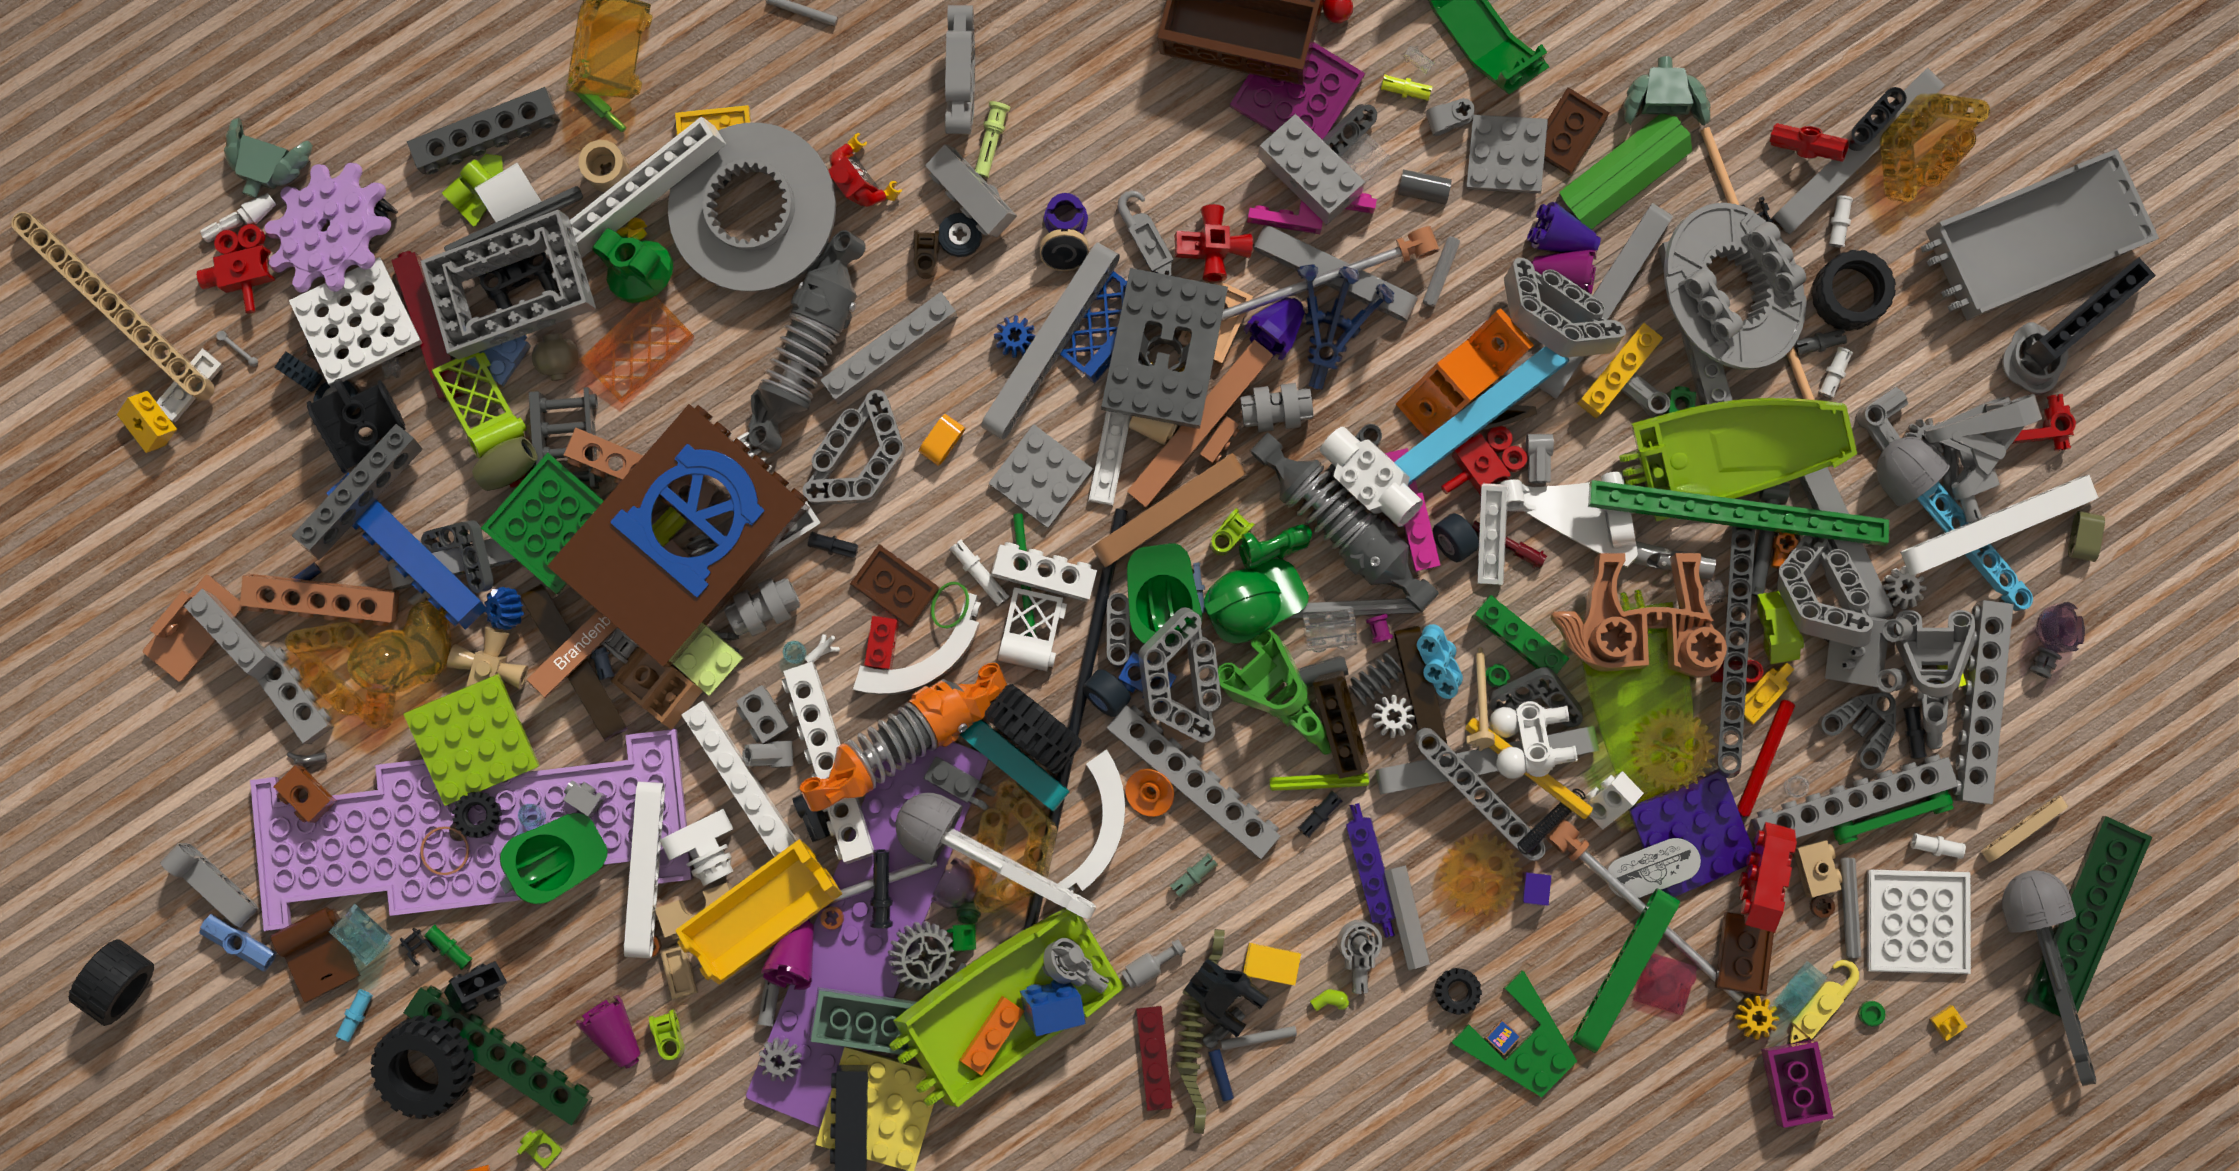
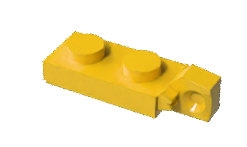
[1738,663,1795,725]

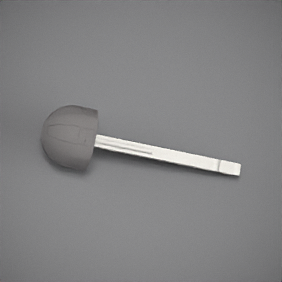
[896,793,1096,919]

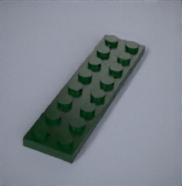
[2024,816,2152,1018]

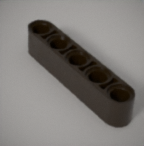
[1394,625,1447,747]

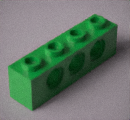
[1472,595,1570,675]

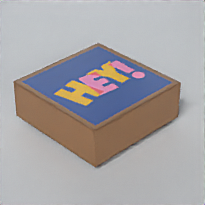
[1484,1019,1521,1055]

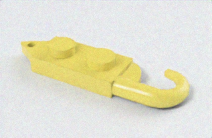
[1789,960,1859,1043]

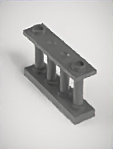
[529,387,603,489]

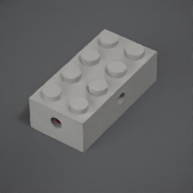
[1258,114,1365,225]

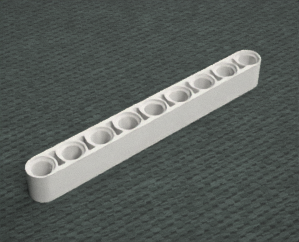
[1900,474,2099,576]

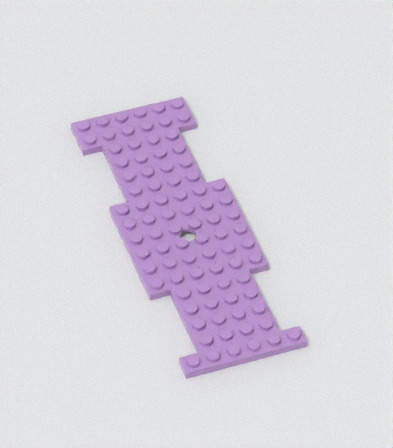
[250,729,693,931]

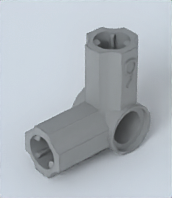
[1856,387,1908,452]

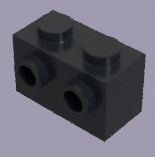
[444,961,507,1014]

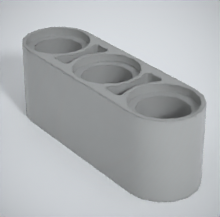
[1107,593,1130,667]

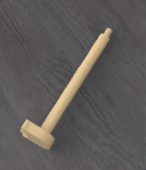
[1466,647,1495,751]

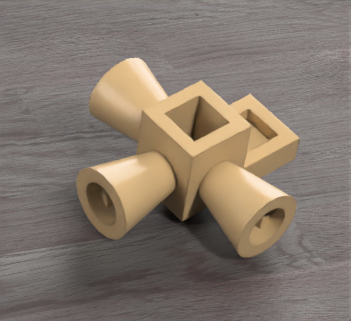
[447,627,528,689]

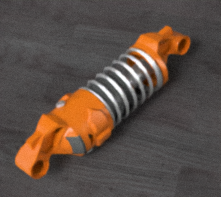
[799,663,1007,811]

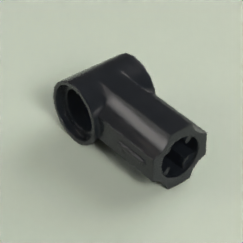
[792,794,831,842]

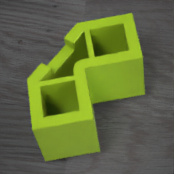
[1757,591,1804,664]

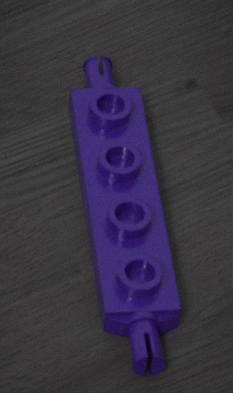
[1346,803,1395,938]

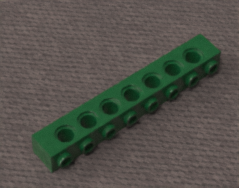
[403,985,593,1126]

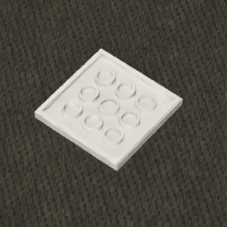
[1867,870,1971,974]

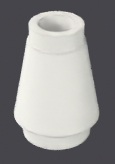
[237,193,276,225]

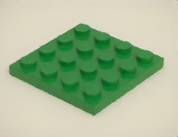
[481,453,604,594]

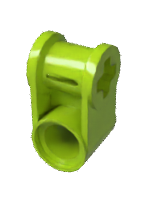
[1210,508,1255,556]
[649,1009,685,1060]

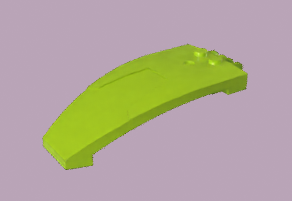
[1619,398,1857,522]

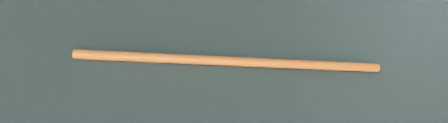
[1700,127,1815,400]

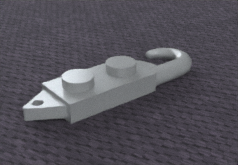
[1117,190,1174,276]

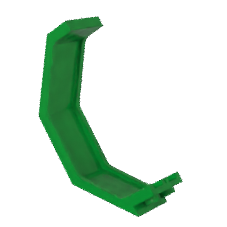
[1428,0,1549,95]

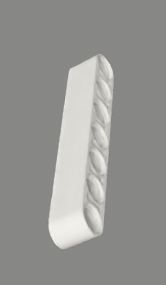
[624,781,665,959]

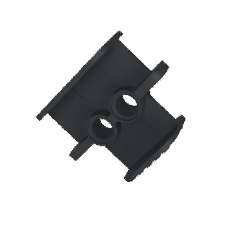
[307,378,406,474]

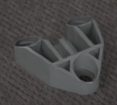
[1818,692,1896,770]

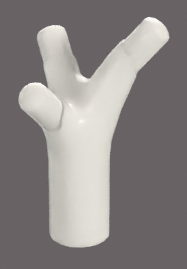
[805,634,840,663]

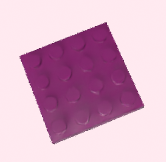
[1230,42,1365,139]

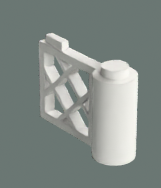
[998,587,1067,671]

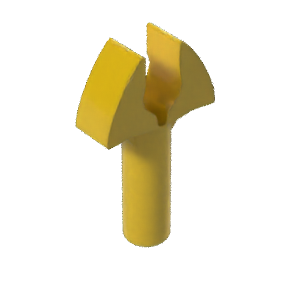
[616,217,647,240]

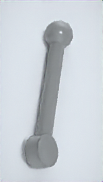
[216,331,258,367]

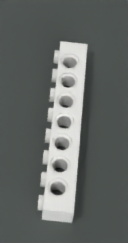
[782,662,874,864]

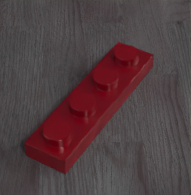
[1136,1006,1172,1111]

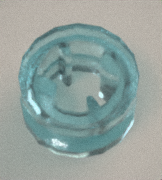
[783,641,807,664]

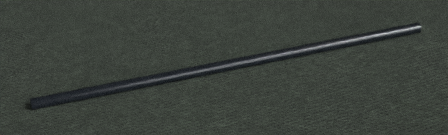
[1023,508,1128,930]

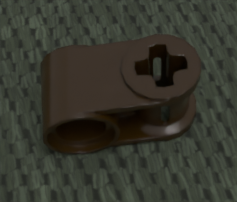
[913,230,940,279]

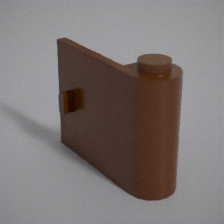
[271,907,361,1003]

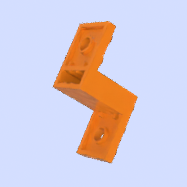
[1396,308,1534,438]

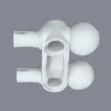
[1489,702,1578,779]

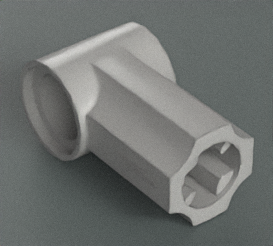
[1621,373,1670,417]
[1526,434,1554,484]
[742,741,793,768]

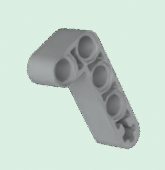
[160,843,259,928]

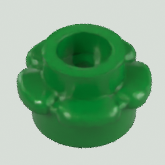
[1486,664,1510,688]

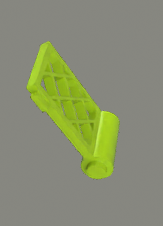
[432,352,527,458]

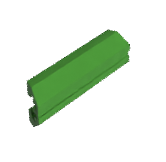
[1559,113,1692,230]

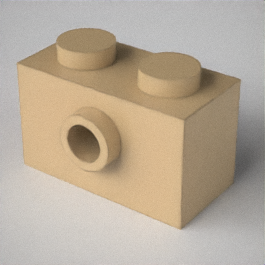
[1794,840,1843,897]

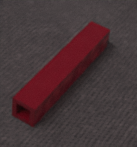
[391,251,467,402]

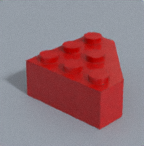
[1738,822,1797,933]

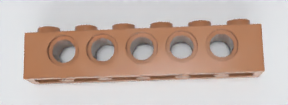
[564,427,716,512]
[240,573,400,626]

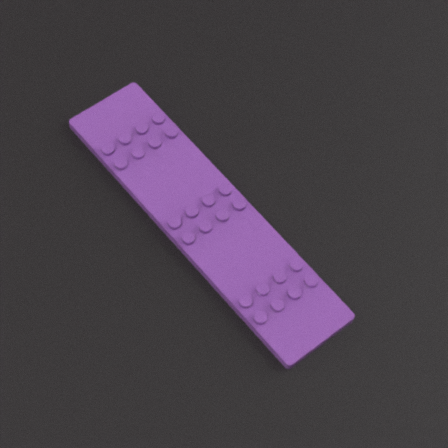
[746,742,989,1128]

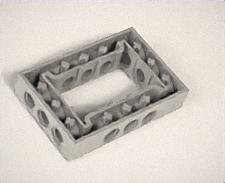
[421,210,596,359]

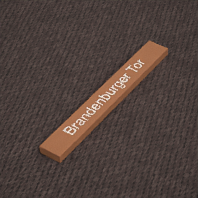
[526,540,689,698]

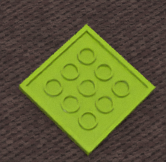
[403,673,540,806]

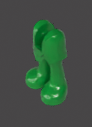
[1239,524,1312,570]

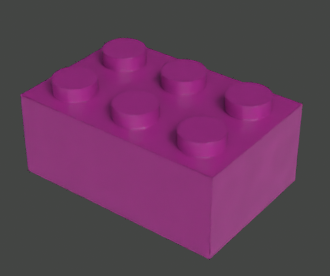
[1761,1040,1834,1128]

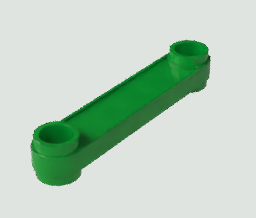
[1833,790,1954,845]

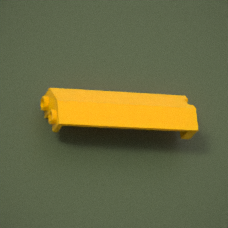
[675,839,842,985]

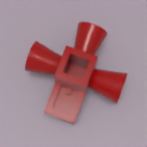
[1174,204,1253,283]

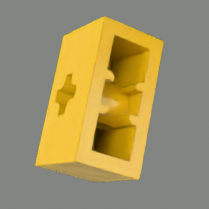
[117,391,177,453]

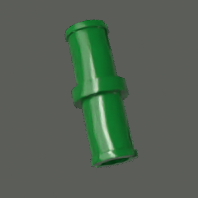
[424,925,473,970]

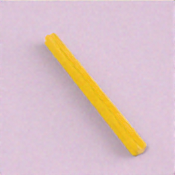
[1465,718,1593,819]

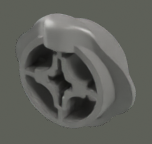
[2002,322,2068,395]

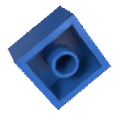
[1020,980,1086,1036]

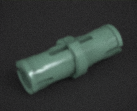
[1170,853,1218,898]

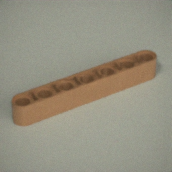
[1091,453,1247,568]

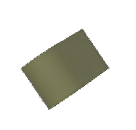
[2068,511,2105,562]

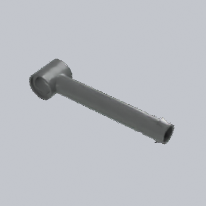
[1751,482,1790,596]

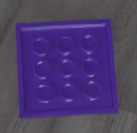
[1628,769,1754,897]

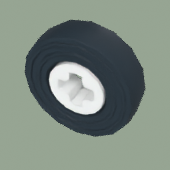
[939,213,982,257]

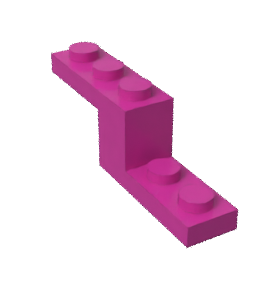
[1247,193,1377,235]
[1385,448,1441,572]

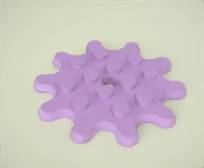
[265,163,391,293]

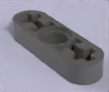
[1322,104,1377,157]

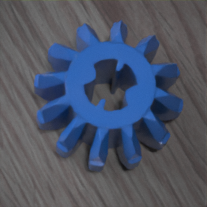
[994,315,1036,358]
[484,587,524,630]

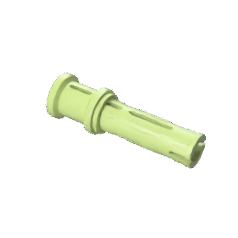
[975,101,1011,178]

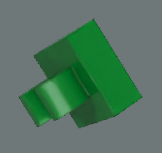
[947,924,976,951]

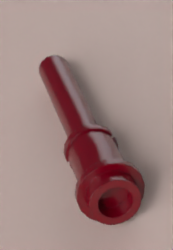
[1472,520,1547,569]

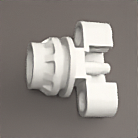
[660,809,733,886]

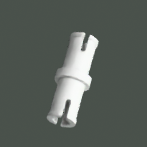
[1829,195,1853,248]
[1818,347,1853,399]
[1911,833,1966,859]

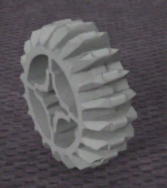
[888,921,956,991]

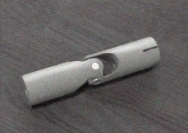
[1632,541,1716,580]

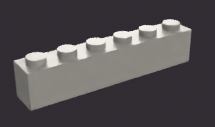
[821,292,958,404]

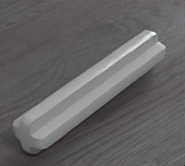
[1423,236,1460,307]

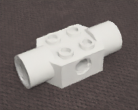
[1320,427,1423,527]

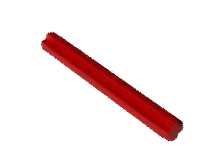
[1737,700,1795,817]

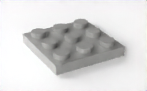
[1467,115,1548,194]
[989,424,1093,528]

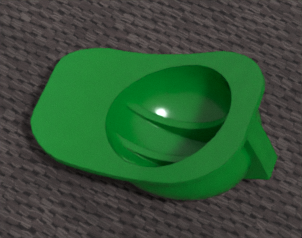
[1127,543,1202,645]
[1204,559,1309,644]
[500,813,608,904]

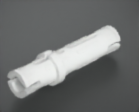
[949,539,1010,607]

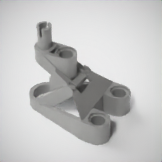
[1924,394,2042,522]
[1895,610,1975,749]

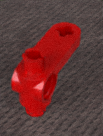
[2012,394,2076,451]

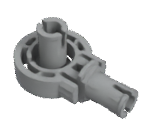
[1337,920,1382,994]
[1043,938,1109,993]

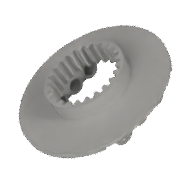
[668,123,836,291]
[1664,203,1806,370]

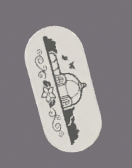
[1608,838,1701,898]

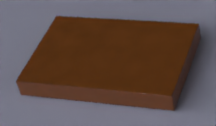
[1544,87,1610,176]
[850,544,940,628]
[1714,912,1774,997]

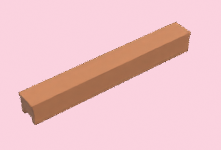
[1127,339,1274,509]

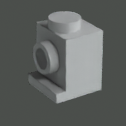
[563,780,607,817]

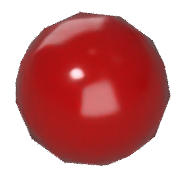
[1323,0,1353,23]

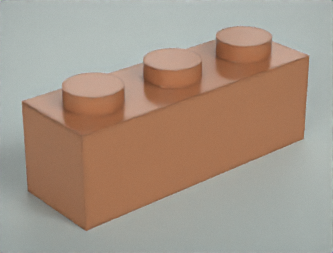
[1200,416,1240,465]

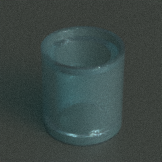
[518,804,546,827]

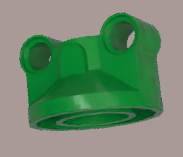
[592,228,673,303]

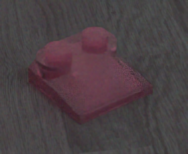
[1633,953,1697,1015]

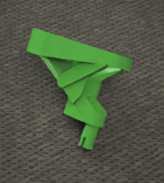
[1218,629,1332,755]

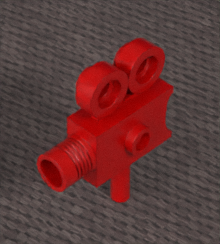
[196,224,275,314]
[1441,426,1527,496]

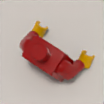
[828,133,902,207]

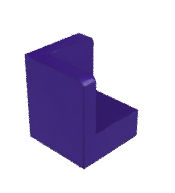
[1522,872,1552,906]

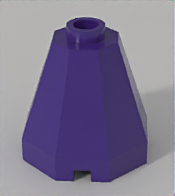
[1243,297,1305,360]

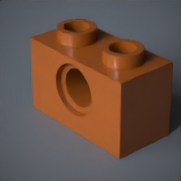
[273,765,337,823]

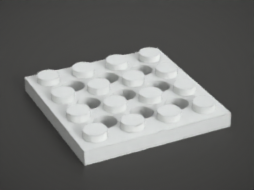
[289,257,422,387]

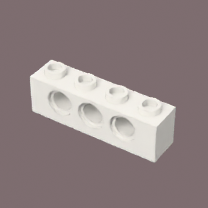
[990,542,1097,602]

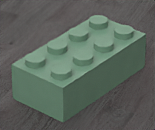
[809,987,917,1054]

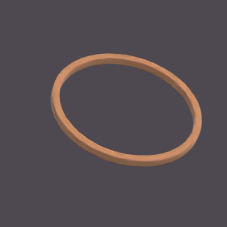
[420,827,469,875]

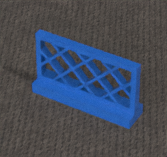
[1060,271,1127,384]

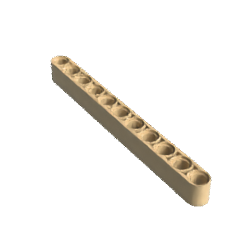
[11,212,215,401]

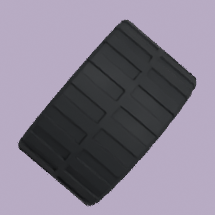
[1811,250,1896,331]
[68,939,154,1026]

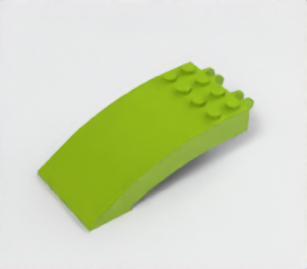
[889,908,1125,1107]

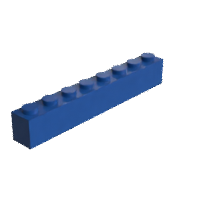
[326,473,487,630]

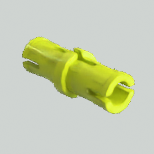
[1381,74,1432,101]

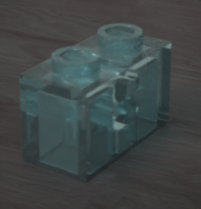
[329,903,392,966]
[1773,961,1828,1018]

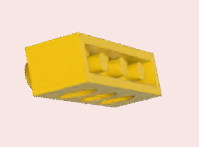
[1577,323,1663,419]

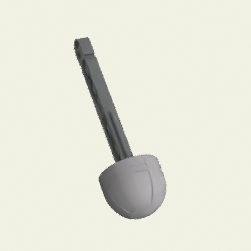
[2002,870,2096,1086]

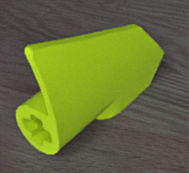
[442,154,503,227]

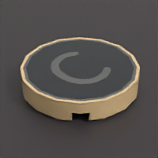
[1040,229,1089,271]

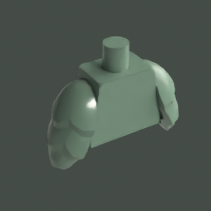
[1623,56,1711,126]
[224,118,313,198]

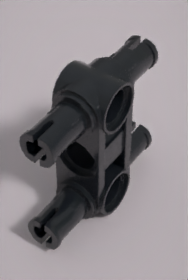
[478,252,560,309]

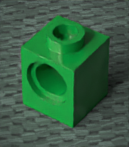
[1665,386,1697,414]

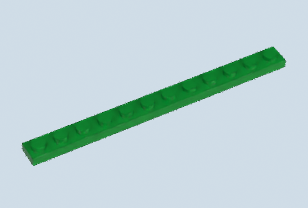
[1588,480,1889,546]

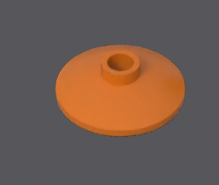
[1125,769,1174,817]

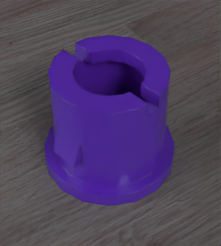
[1044,193,1088,234]

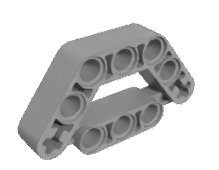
[945,5,975,134]
[1504,258,1626,357]
[803,390,905,505]
[1777,536,1873,647]
[1138,607,1221,742]

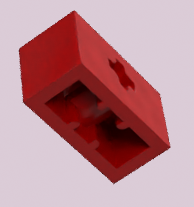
[864,616,899,670]

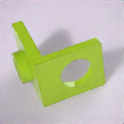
[517,1129,563,1169]

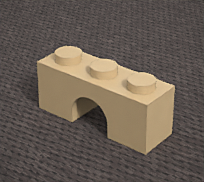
[655,883,732,940]

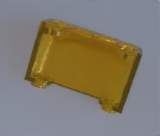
[566,0,653,99]

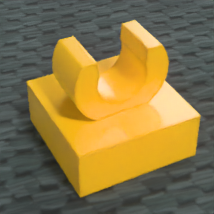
[1930,1005,1968,1041]

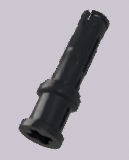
[870,849,893,928]

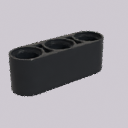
[1846,87,1907,151]

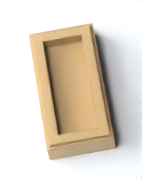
[660,945,698,999]

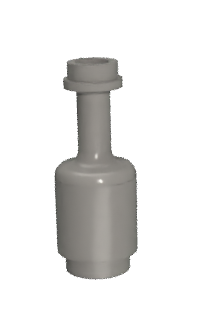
[1121,939,1186,989]

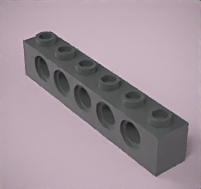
[407,87,560,175]
[292,424,423,560]

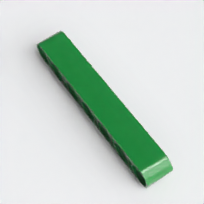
[1572,888,1680,1053]

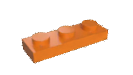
[959,996,1024,1076]

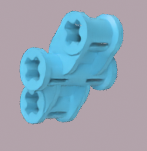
[1417,624,1463,699]

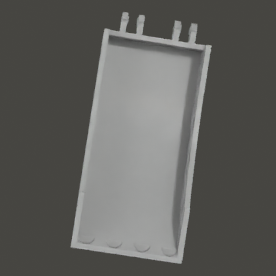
[1920,149,2159,321]

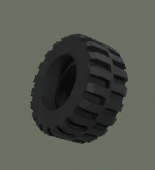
[984,684,1082,774]
[370,1015,475,1119]

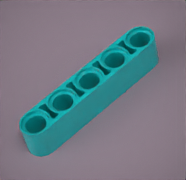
[960,719,1070,811]

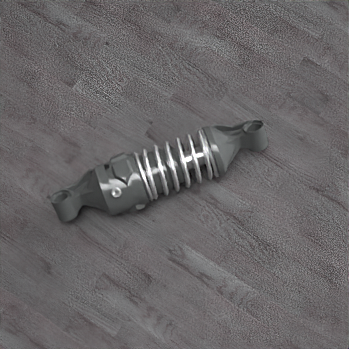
[748,230,866,454]
[1250,433,1439,612]

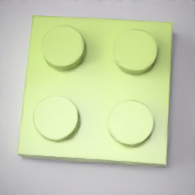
[674,626,743,696]

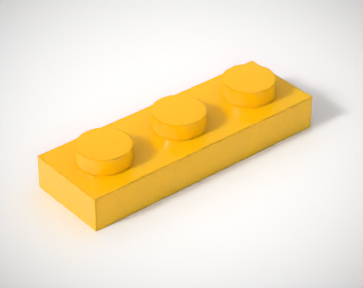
[675,105,751,135]

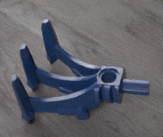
[1298,264,1394,390]

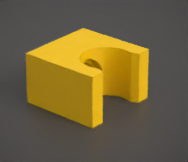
[1243,943,1301,986]

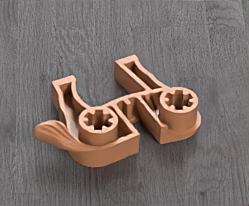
[1550,553,1727,678]

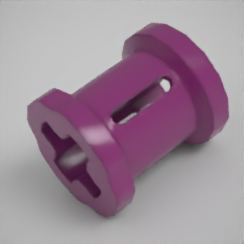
[1366,614,1393,644]

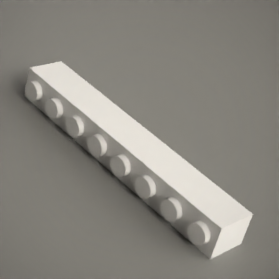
[570,116,726,258]
[682,701,797,857]

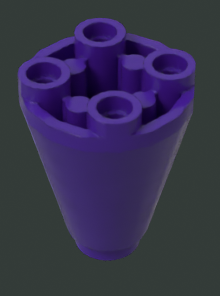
[1527,202,1601,253]

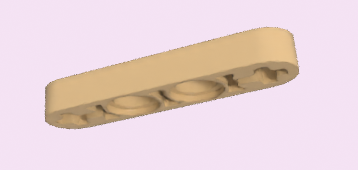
[1981,795,2068,862]

